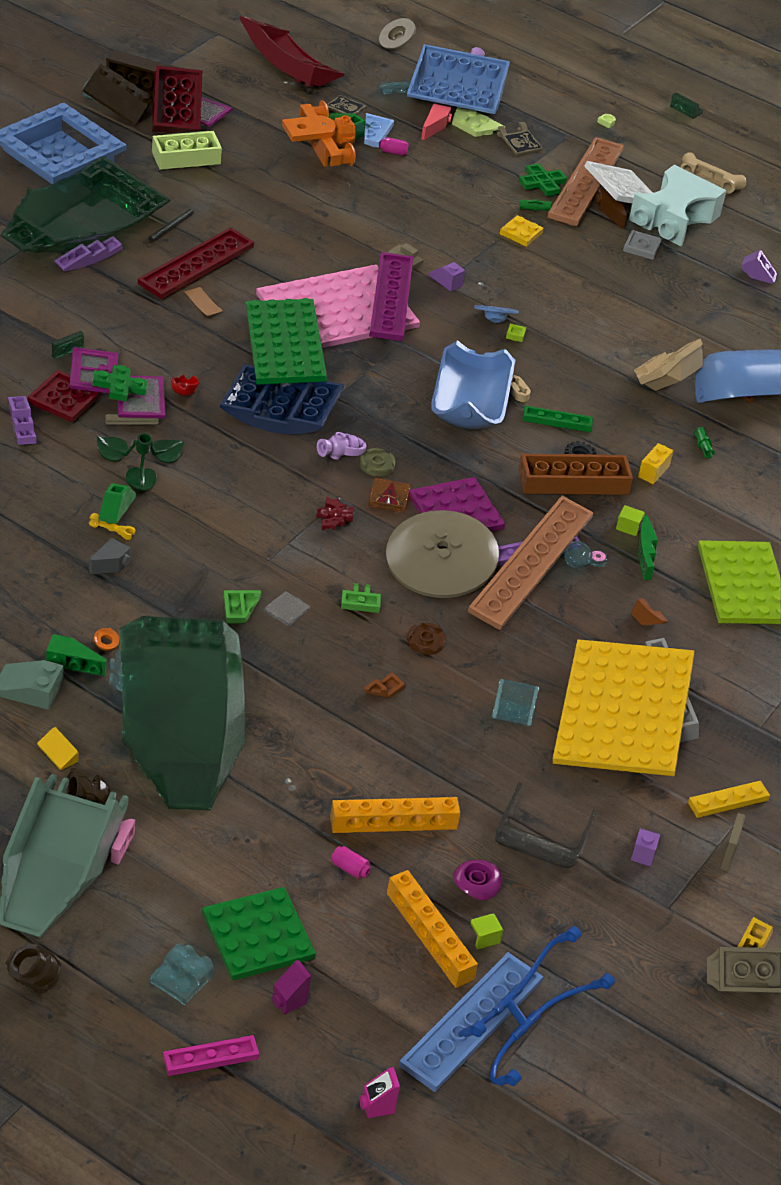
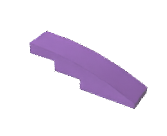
[55,236,123,272]
[8,396,36,445]

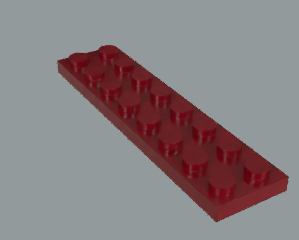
[137,227,254,299]

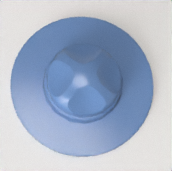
[474,305,519,323]

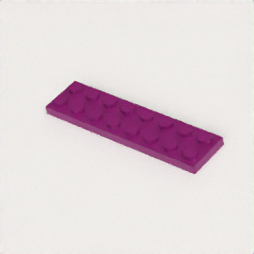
[369,252,414,341]

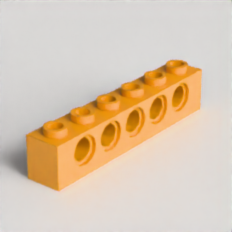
[330,797,460,833]
[387,870,478,988]

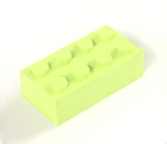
[152,131,222,170]

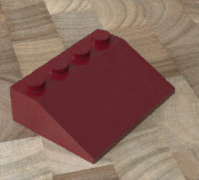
[152,66,203,133]

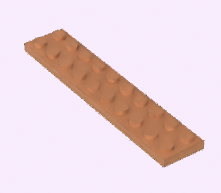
[548,137,624,226]
[468,496,593,630]

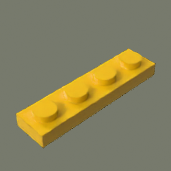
[688,780,770,818]

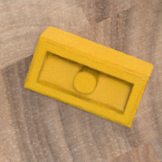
[37,727,78,770]

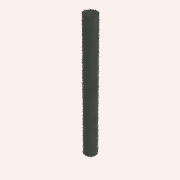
[148,208,194,242]

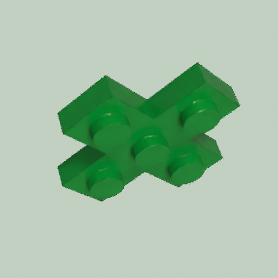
[518,163,567,196]
[92,365,147,402]

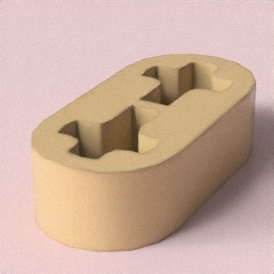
[510,375,531,402]

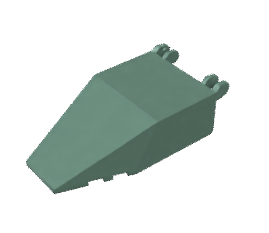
[0,774,129,938]

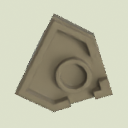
[389,243,424,270]

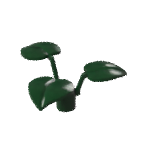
[97,433,184,491]

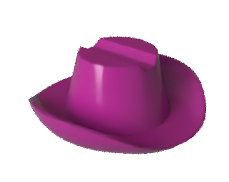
[453,860,502,900]

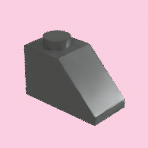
[89,538,131,574]

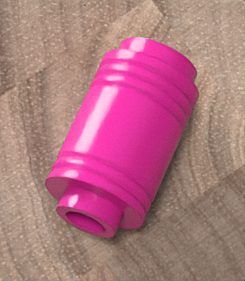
[380,137,409,156]
[331,846,371,880]

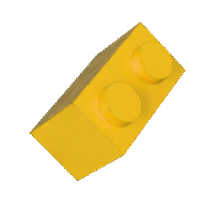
[638,443,674,485]

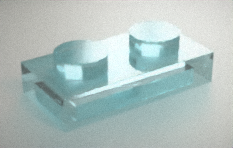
[378,81,410,94]

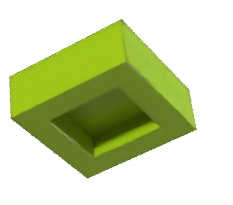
[506,324,527,342]

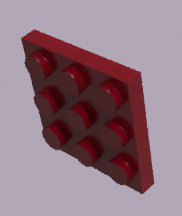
[27,370,102,423]

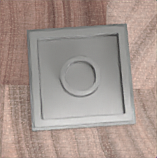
[623,230,662,260]

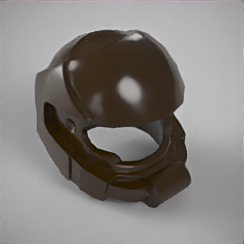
[66,768,111,805]
[5,944,61,993]

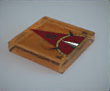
[369,478,411,512]

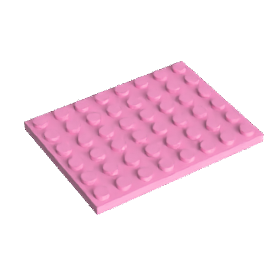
[256,265,420,348]

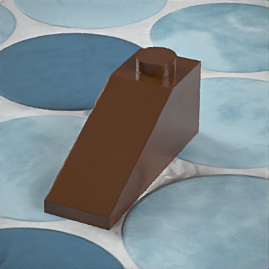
[595,188,627,228]

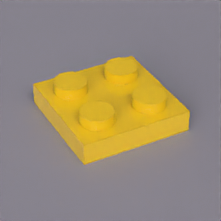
[500,215,544,247]

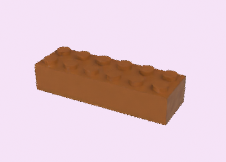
[518,454,633,495]

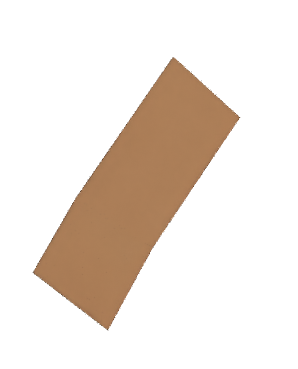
[184,287,223,316]

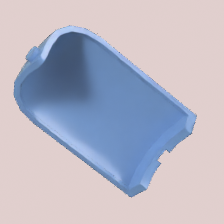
[431,340,516,429]
[695,349,781,403]

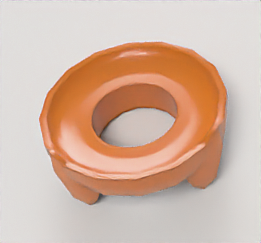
[93,628,120,651]

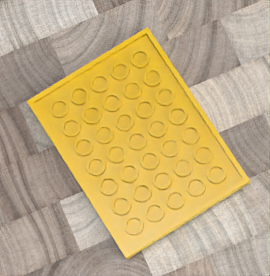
[553,640,694,776]

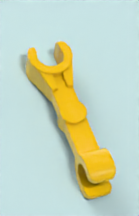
[89,513,135,540]

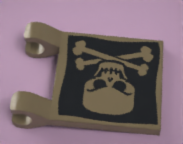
[327,95,366,115]
[497,122,543,156]

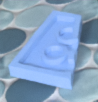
[364,113,394,148]

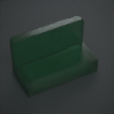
[670,92,703,119]

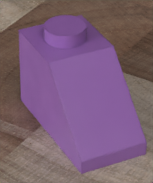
[741,250,777,284]
[429,262,465,292]
[631,828,660,866]

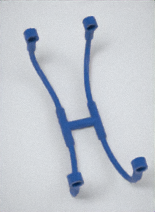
[458,926,615,1086]

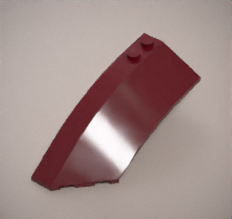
[239,16,345,87]

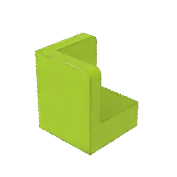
[616,505,645,536]
[470,913,503,950]

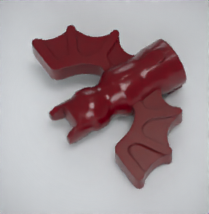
[316,497,354,530]

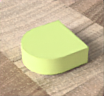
[597,114,616,128]

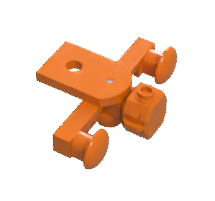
[282,100,356,166]

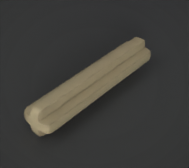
[105,414,159,425]

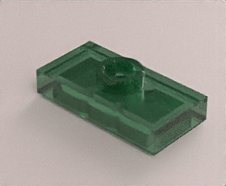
[51,331,84,359]

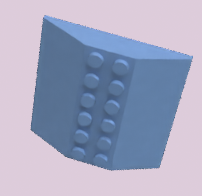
[407,44,510,114]

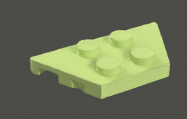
[452,107,505,137]

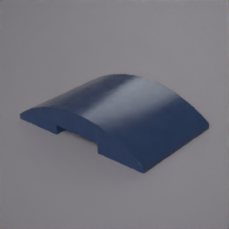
[220,364,344,434]

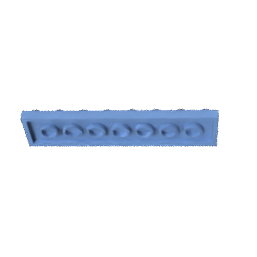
[399,952,544,1092]

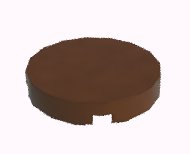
[407,623,446,655]

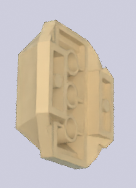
[634,339,704,391]

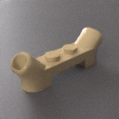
[681,153,746,194]

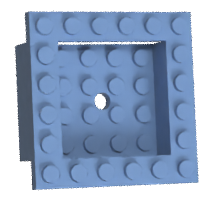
[0,103,127,194]

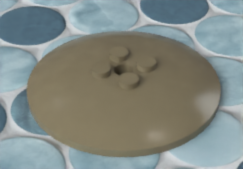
[386,510,499,598]

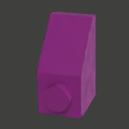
[272,960,311,1014]

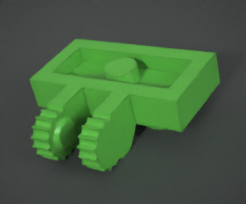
[341,583,381,613]

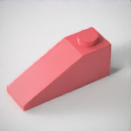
[421,104,453,140]

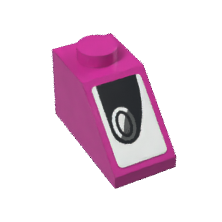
[359,1067,400,1118]

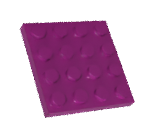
[408,477,505,532]

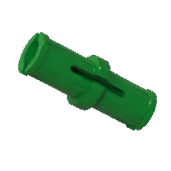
[519,199,552,212]
[694,427,715,458]

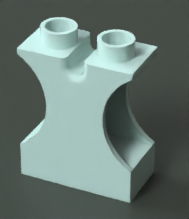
[629,165,727,246]

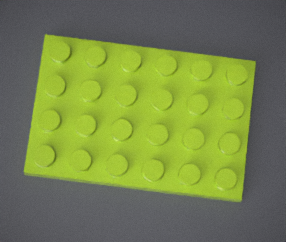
[698,540,781,624]

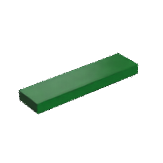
[522,406,593,432]

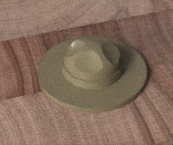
[379,18,416,50]

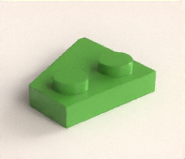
[223,590,261,623]

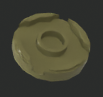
[360,448,396,477]

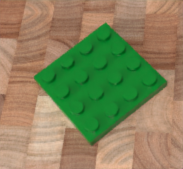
[202,887,316,981]

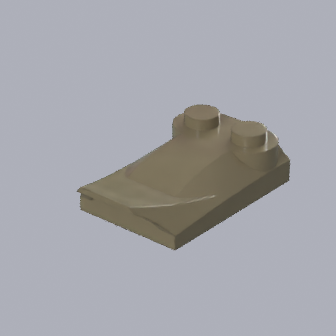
[707,947,781,994]

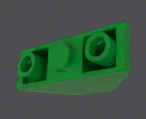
[99,483,136,524]

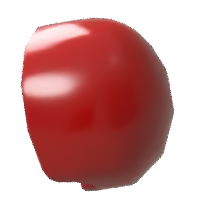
[171,374,200,397]

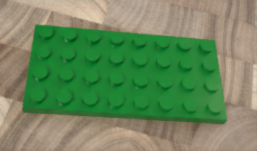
[246,298,327,384]

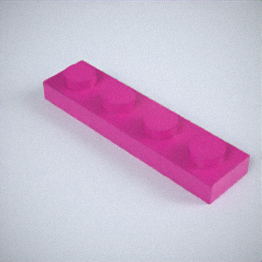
[163,1035,259,1076]

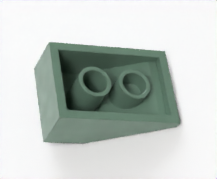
[0,660,63,710]

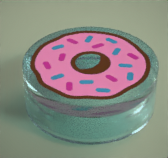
[588,550,607,567]

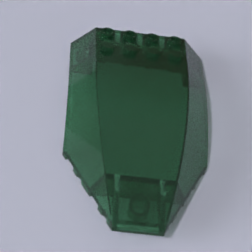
[1,156,170,253]
[119,616,245,810]

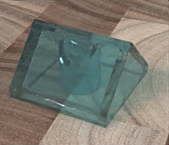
[492,679,539,726]

